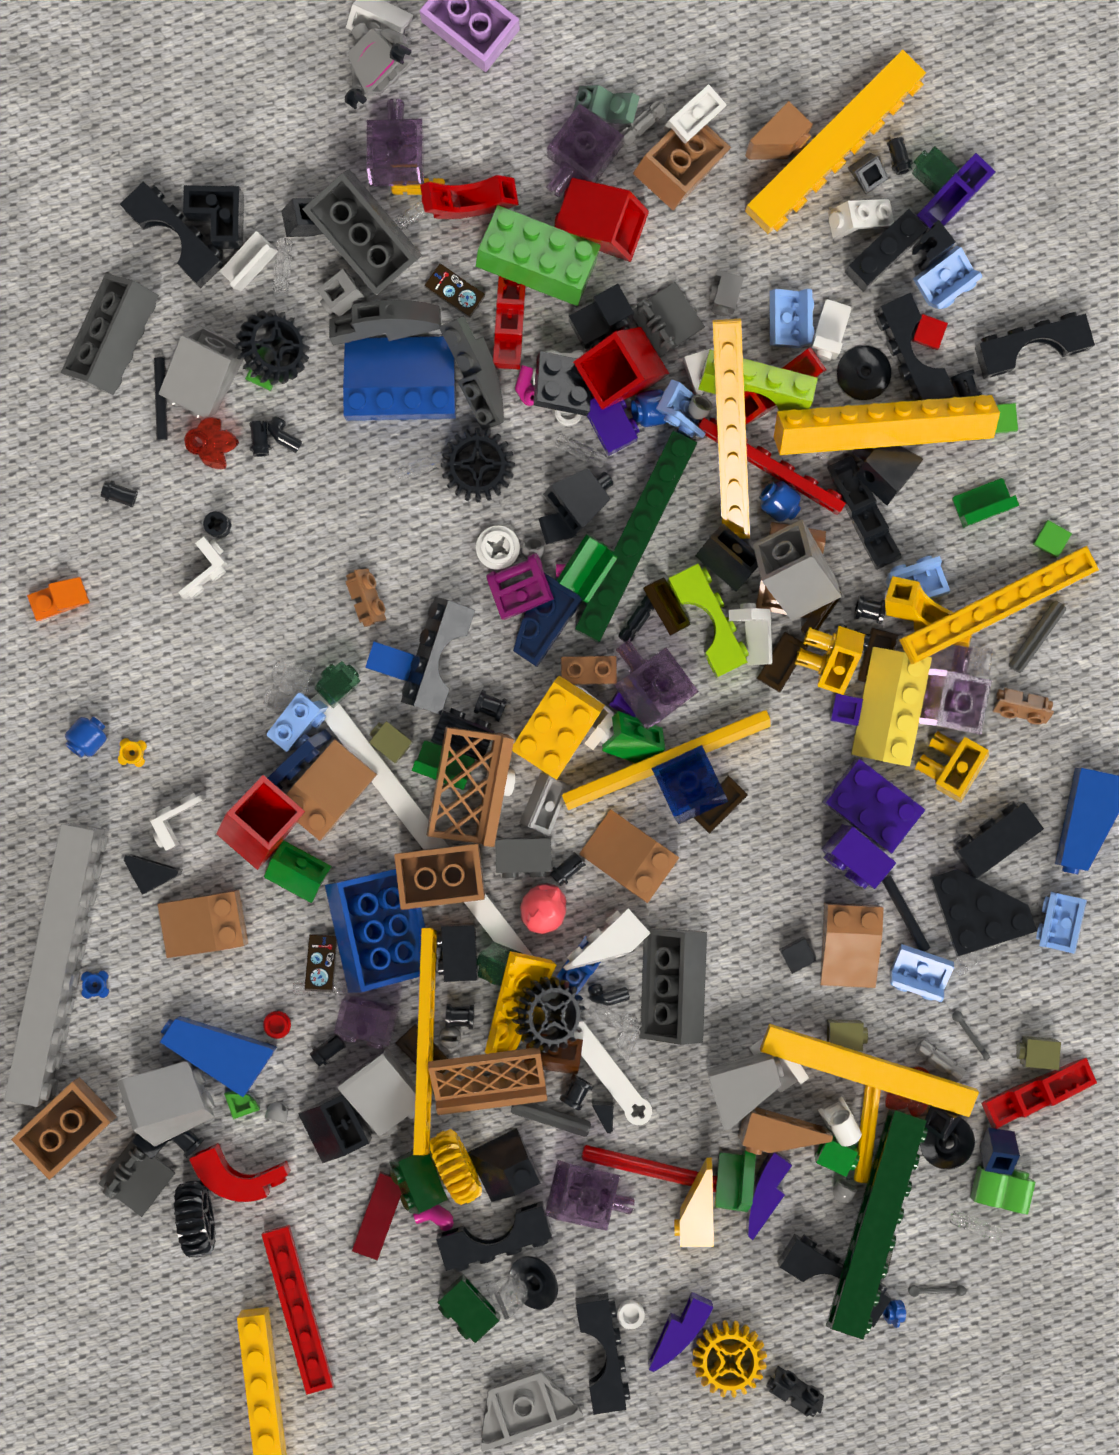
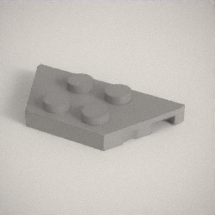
[481,1370,583,1452]

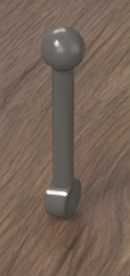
[952,1011,991,1061]
[908,1285,967,1297]

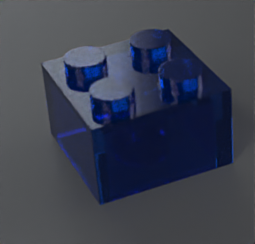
[651,745,728,825]

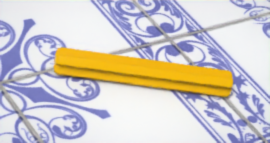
[854,1085,881,1183]

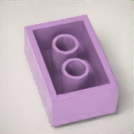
[420,0,520,73]

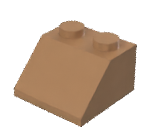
[745,101,813,160]

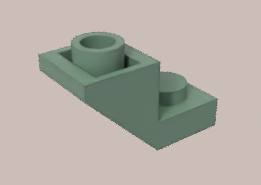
[573,85,640,124]

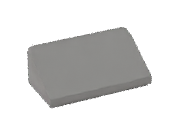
[519,773,571,836]

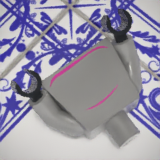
[345,23,415,109]

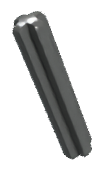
[1009,601,1066,673]
[511,1103,591,1137]

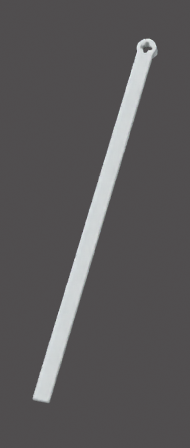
[310,687,652,1125]

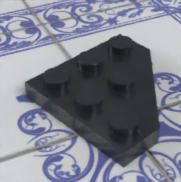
[930,869,1037,957]

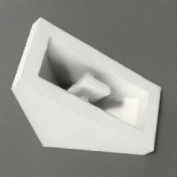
[683,348,714,396]

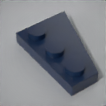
[513,572,583,667]
[267,729,333,790]

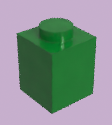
[814,1134,860,1177]

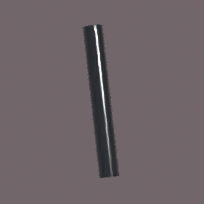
[154,357,168,441]
[882,875,931,952]

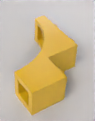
[885,576,973,648]

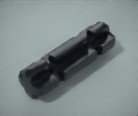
[618,595,654,644]

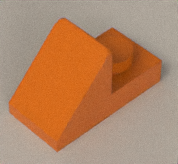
[27,577,90,622]

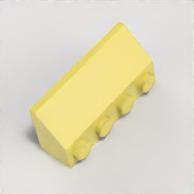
[851,647,932,767]

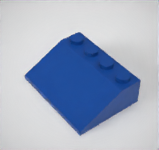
[343,336,456,421]
[325,869,426,993]

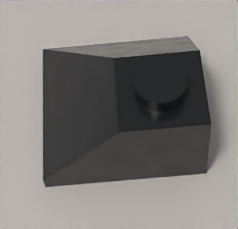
[467,1128,541,1202]

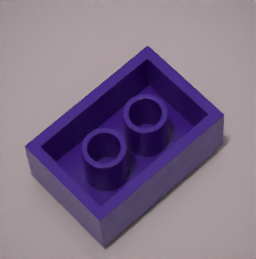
[822,759,925,854]
[821,824,896,889]

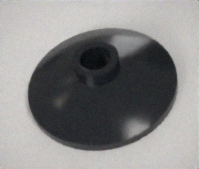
[837,346,892,400]
[920,1118,975,1170]
[510,1256,558,1310]

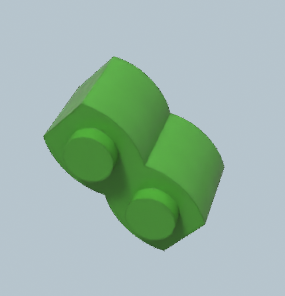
[970,1166,1036,1215]

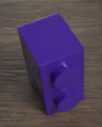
[587,398,640,456]

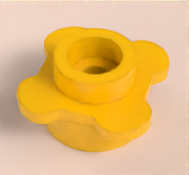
[118,738,147,767]

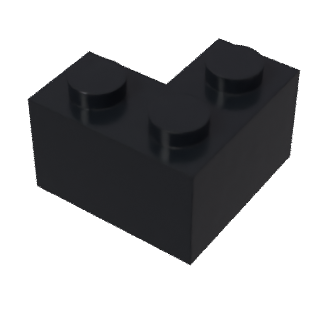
[183,185,244,249]
[569,284,634,350]

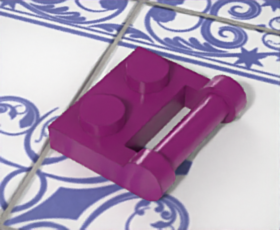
[486,553,553,620]

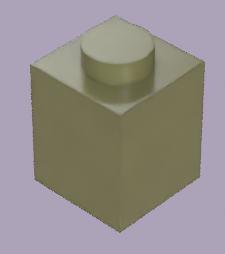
[369,721,413,763]
[827,1019,868,1051]
[1016,1036,1061,1070]

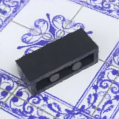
[845,209,928,292]
[953,801,1044,878]

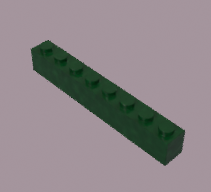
[575,430,698,643]
[826,1110,927,1340]

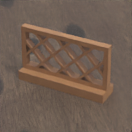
[426,727,514,847]
[428,1047,548,1115]

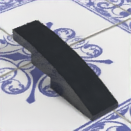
[827,455,901,570]

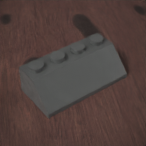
[303,169,423,295]
[61,273,159,395]
[640,928,707,1045]

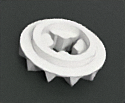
[476,526,520,570]

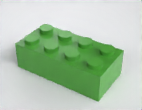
[475,205,601,306]

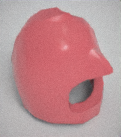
[520,883,566,934]

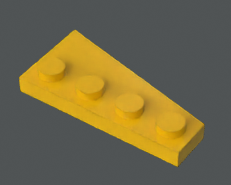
[485,951,557,1054]

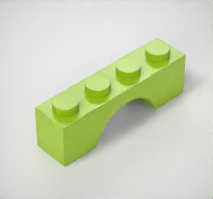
[698,349,818,411]
[667,564,749,678]

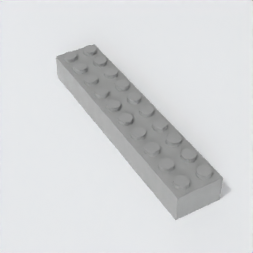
[4,823,108,1107]

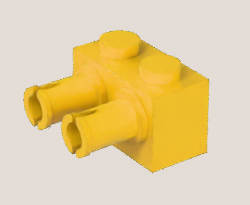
[794,626,865,695]
[915,731,989,803]

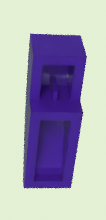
[916,153,996,229]
[746,1152,792,1240]
[648,1292,714,1372]

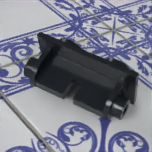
[766,1366,824,1417]

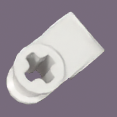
[818,1096,862,1147]

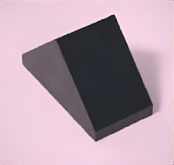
[124,854,183,895]

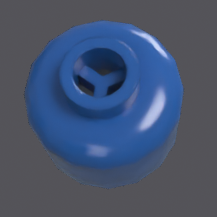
[631,389,667,427]
[759,481,801,522]
[65,717,107,758]

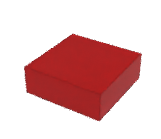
[912,314,948,350]

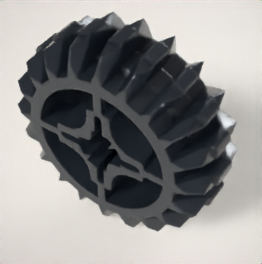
[235,309,310,385]
[441,428,515,503]
[512,976,586,1053]
[173,1180,216,1258]

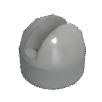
[688,395,712,419]
[522,537,544,560]
[439,1026,461,1049]
[264,1102,288,1123]
[833,1179,857,1203]

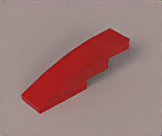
[493,276,526,370]
[981,1058,1097,1129]

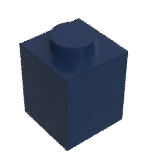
[980,1128,1020,1175]

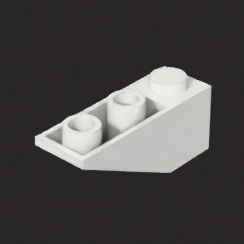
[563,908,650,970]

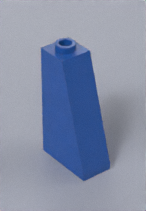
[1055,768,1119,875]
[160,1016,277,1097]

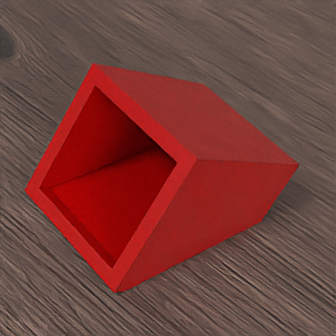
[554,178,649,262]
[573,327,670,409]
[216,775,305,870]

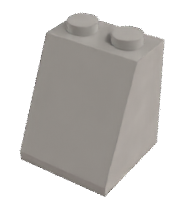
[159,325,243,419]
[753,519,842,621]
[337,1047,416,1137]
[707,1053,784,1131]
[117,1061,215,1146]

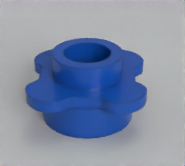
[81,971,109,999]
[883,1299,906,1328]

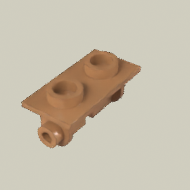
[345,569,386,627]
[561,656,617,685]
[993,688,1054,724]

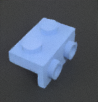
[913,246,983,309]
[769,288,814,348]
[656,379,706,438]
[886,556,950,599]
[267,693,328,752]
[1036,892,1087,954]
[890,944,954,1002]

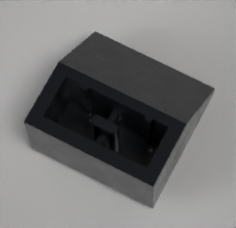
[298,1092,372,1163]

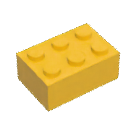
[512,675,605,780]

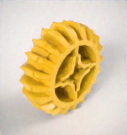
[430,1129,482,1205]
[692,1320,767,1398]

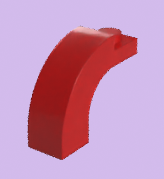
[420,175,519,219]
[744,347,826,425]
[189,1143,291,1202]

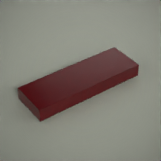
[352,1171,402,1261]

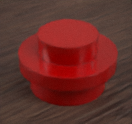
[263,1011,291,1039]

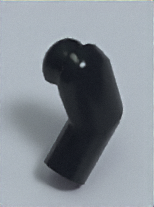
[267,416,302,453]
[588,984,630,1006]

